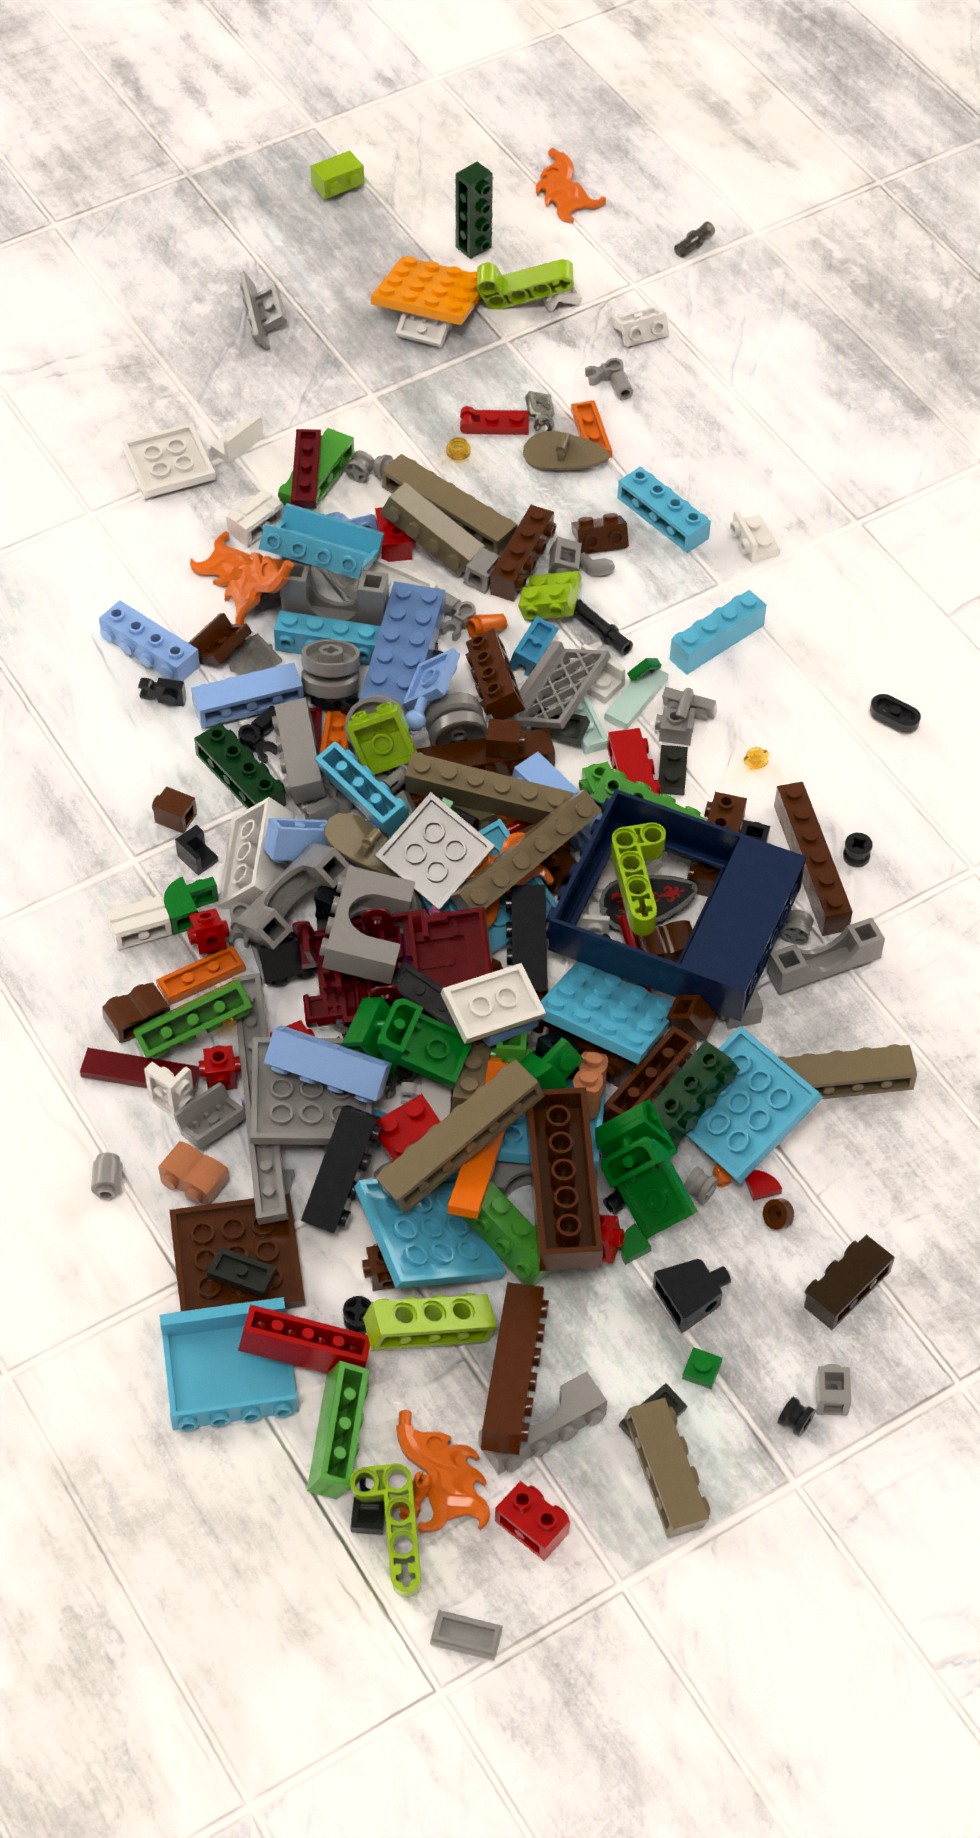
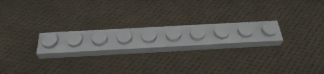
[232,973,288,1225]

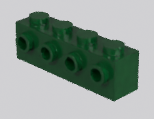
[455,161,493,259]
[194,722,286,809]
[652,1040,740,1149]

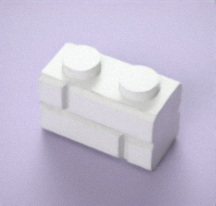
[226,490,284,547]
[106,896,172,950]

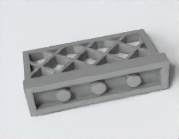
[507,641,611,732]

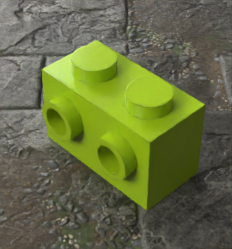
[310,150,364,199]

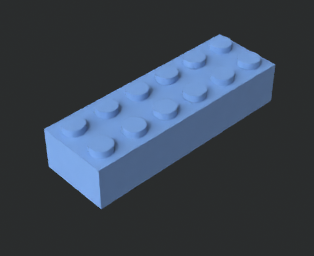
[359,581,446,735]

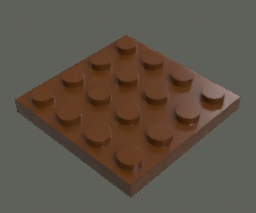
[169,1193,305,1312]

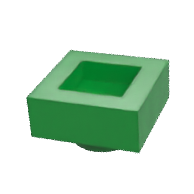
[682,1347,723,1390]

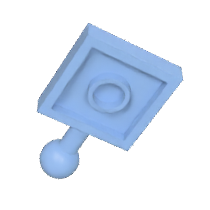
[402,648,461,732]

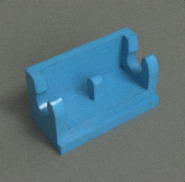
[510,616,559,676]

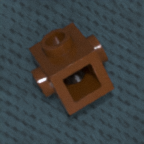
[361,1243,395,1291]

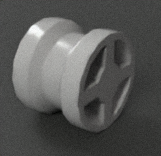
[344,450,375,482]
[781,910,814,944]
[684,1166,719,1204]

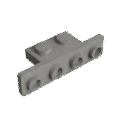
[239,271,287,350]

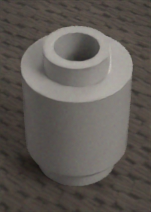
[91,1152,123,1200]

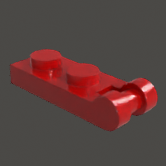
[460,406,529,435]

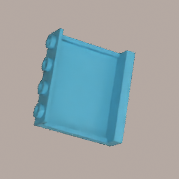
[259,503,385,580]
[159,1297,299,1431]

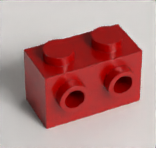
[375,507,417,562]
[495,1480,570,1561]

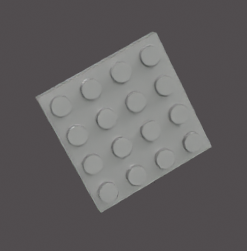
[251,1037,372,1145]

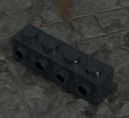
[506,884,548,996]
[301,1105,383,1234]

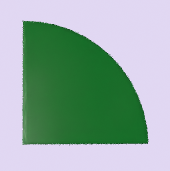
[627,658,662,681]
[621,1223,651,1265]

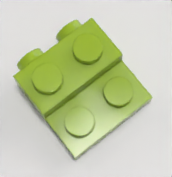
[518,571,582,621]
[346,702,417,775]

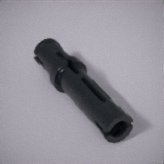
[574,599,633,656]

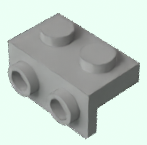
[173,1082,246,1150]

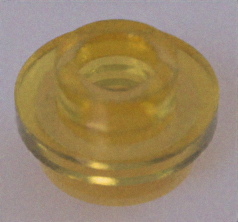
[446,437,471,460]
[743,747,770,770]

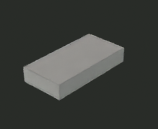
[430,1610,503,1661]

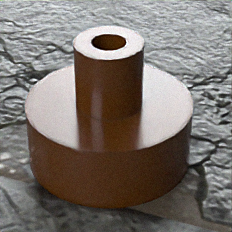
[763,1198,794,1230]

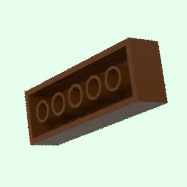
[525,1087,603,1272]

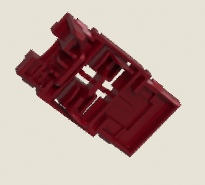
[292,907,493,1028]

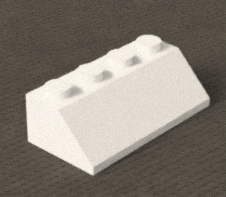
[217,797,293,910]

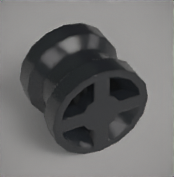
[843,832,873,868]
[343,1296,371,1334]
[777,1396,816,1437]

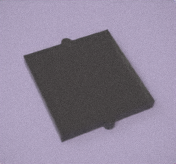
[225,633,282,676]

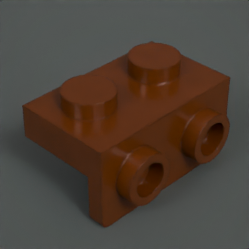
[571,513,629,554]
[188,613,252,665]

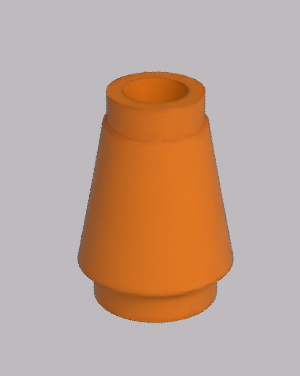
[467,613,507,638]

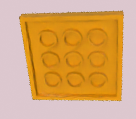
[371,256,482,325]

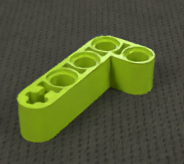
[477,259,574,309]
[611,823,666,936]
[350,1464,422,1598]

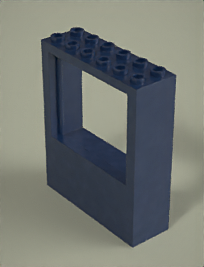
[546,789,806,1022]

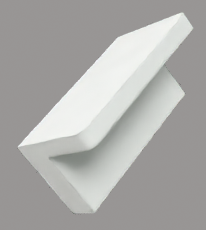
[210,415,263,464]

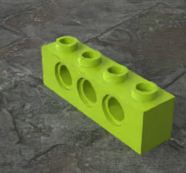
[363,1293,497,1351]

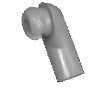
[579,553,615,577]

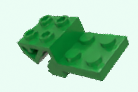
[341,997,473,1089]
[595,1099,698,1239]

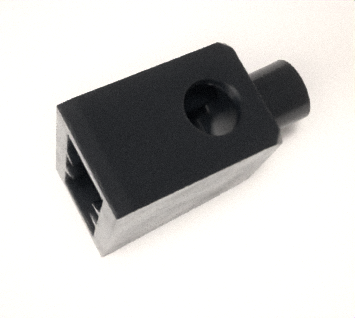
[652,1259,731,1333]

